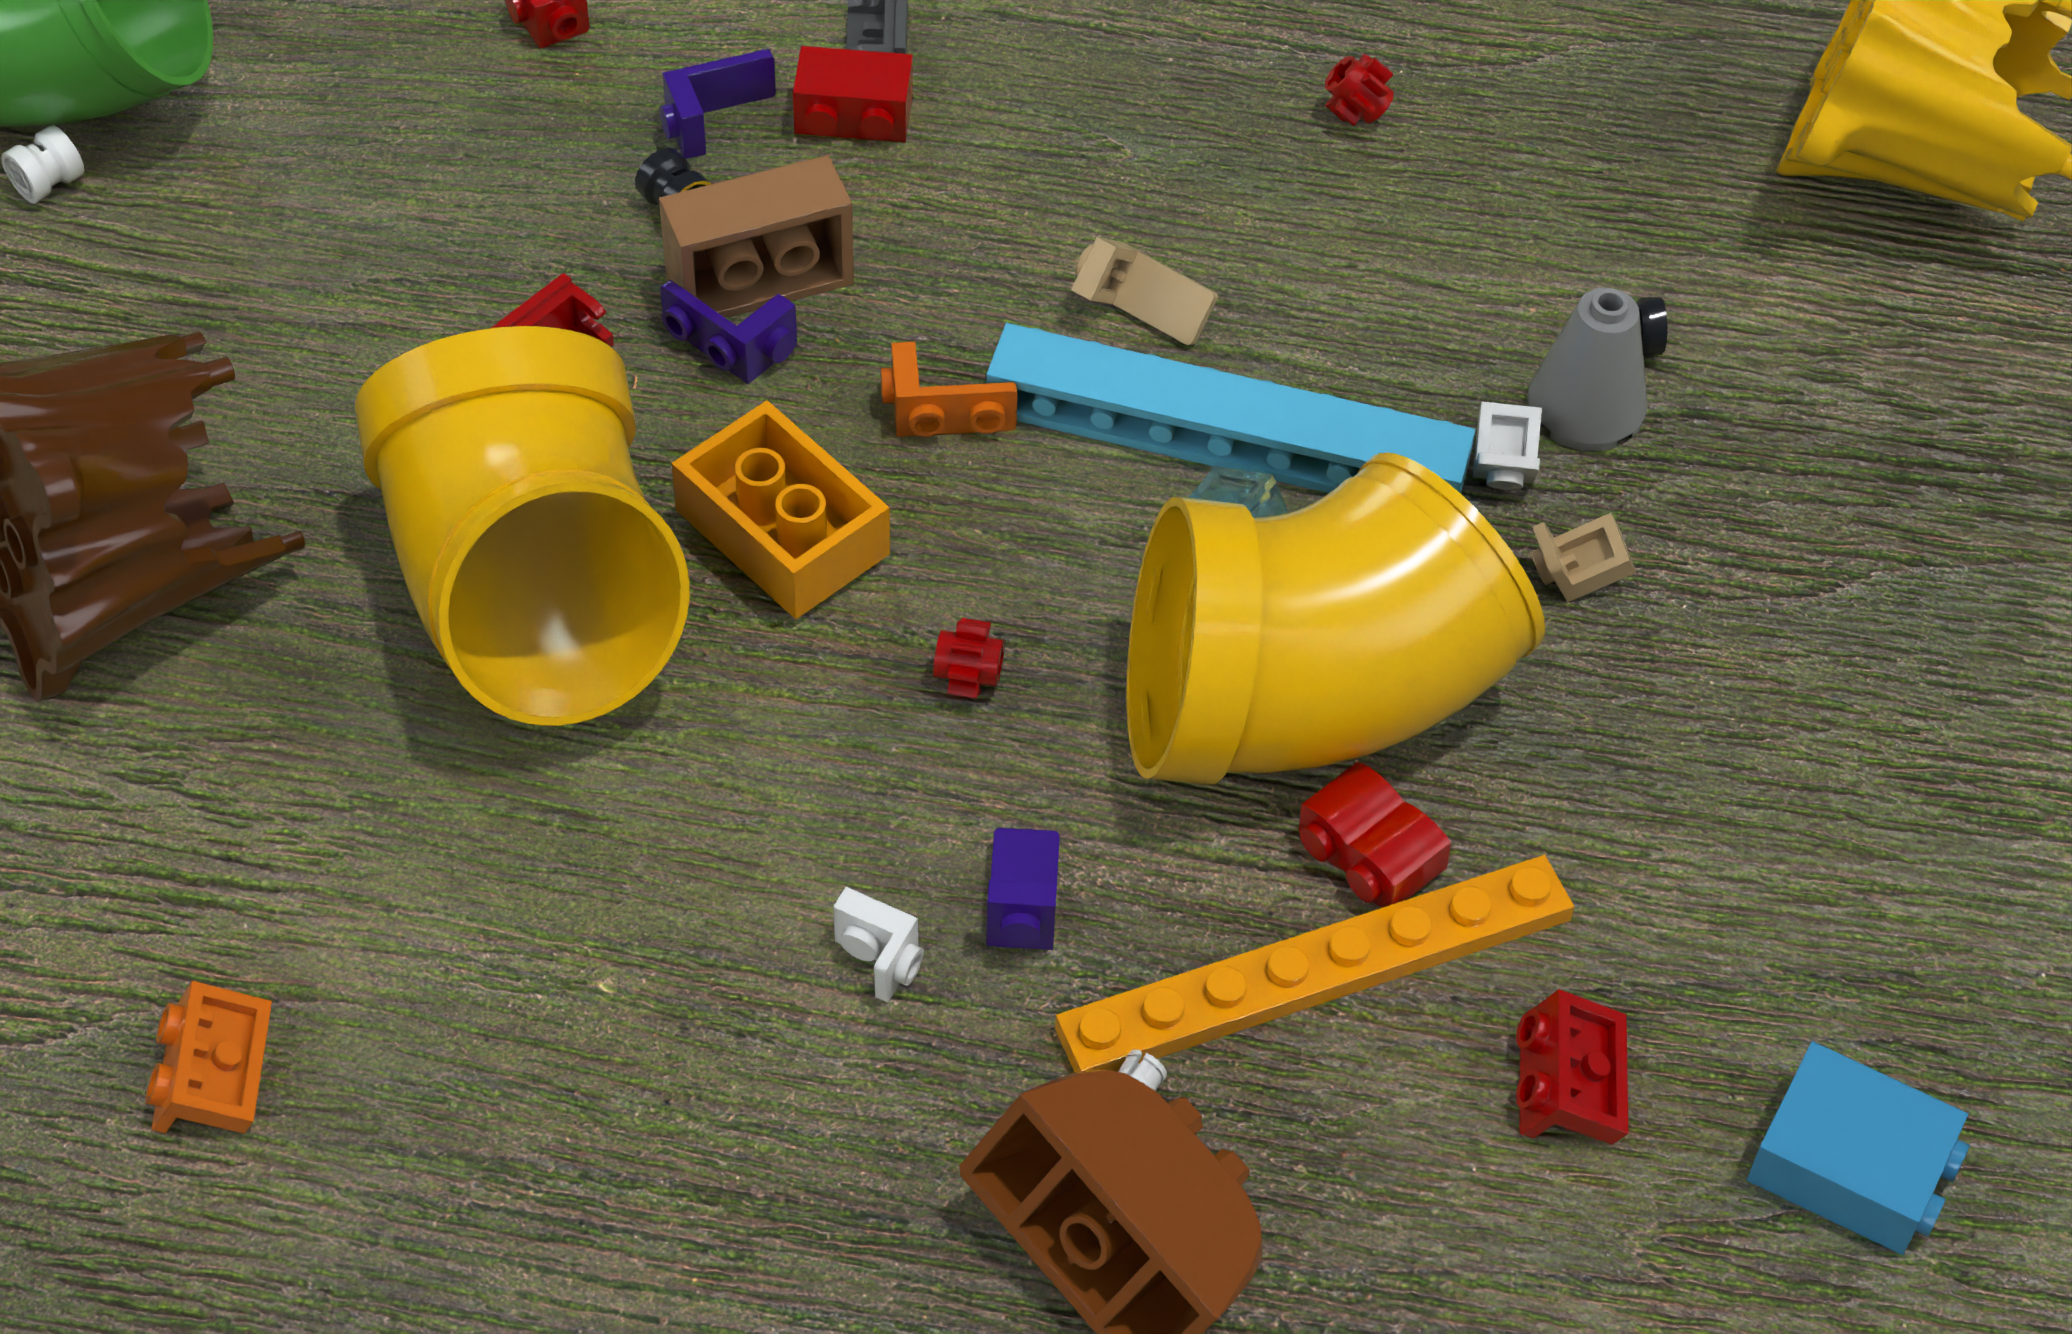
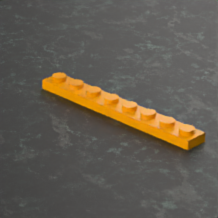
[1055,855,1575,1072]

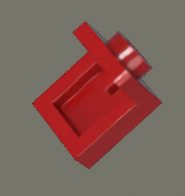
[505,0,590,49]

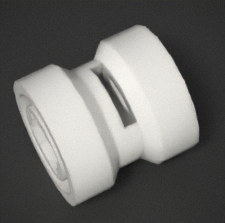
[1,125,84,203]

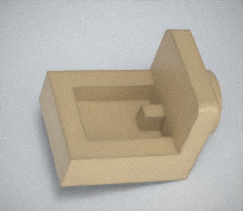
[1530,513,1637,602]

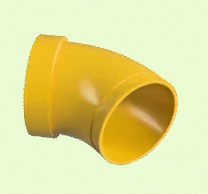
[355,326,690,726]
[1126,452,1545,785]

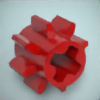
[1324,53,1394,126]
[933,618,1005,699]

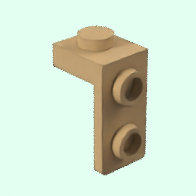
[1071,237,1218,345]

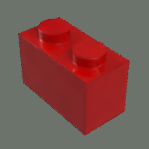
[793,46,913,143]

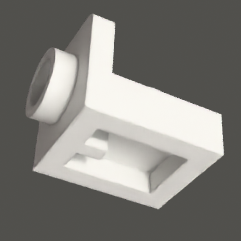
[833,887,924,1003]

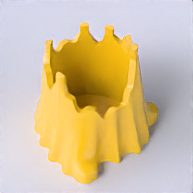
[1776,0,2072,222]

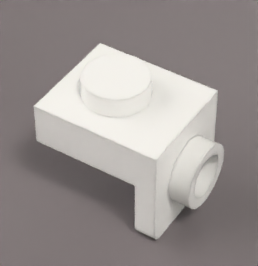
[1473,402,1542,490]

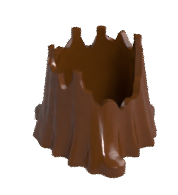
[0,332,305,702]

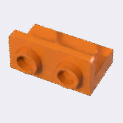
[146,981,272,1134]

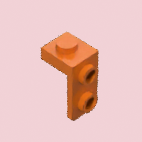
[880,342,1017,437]

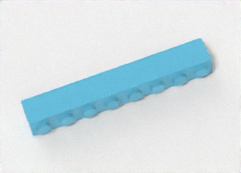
[986,323,1476,494]

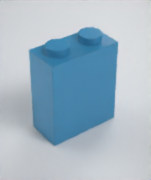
[1746,1041,1970,1255]

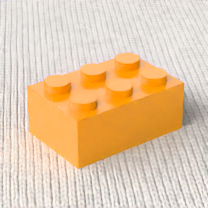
[671,400,890,620]

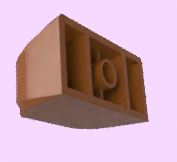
[959,1069,1263,1334]

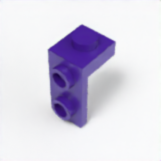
[659,49,776,159]
[660,280,797,384]
[986,828,1060,950]

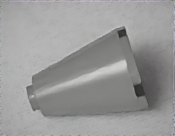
[1527,288,1647,451]

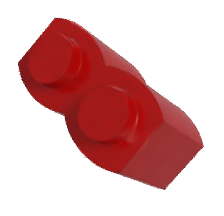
[1299,761,1451,908]

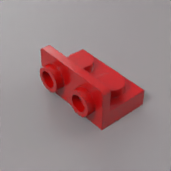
[1516,989,1629,1145]

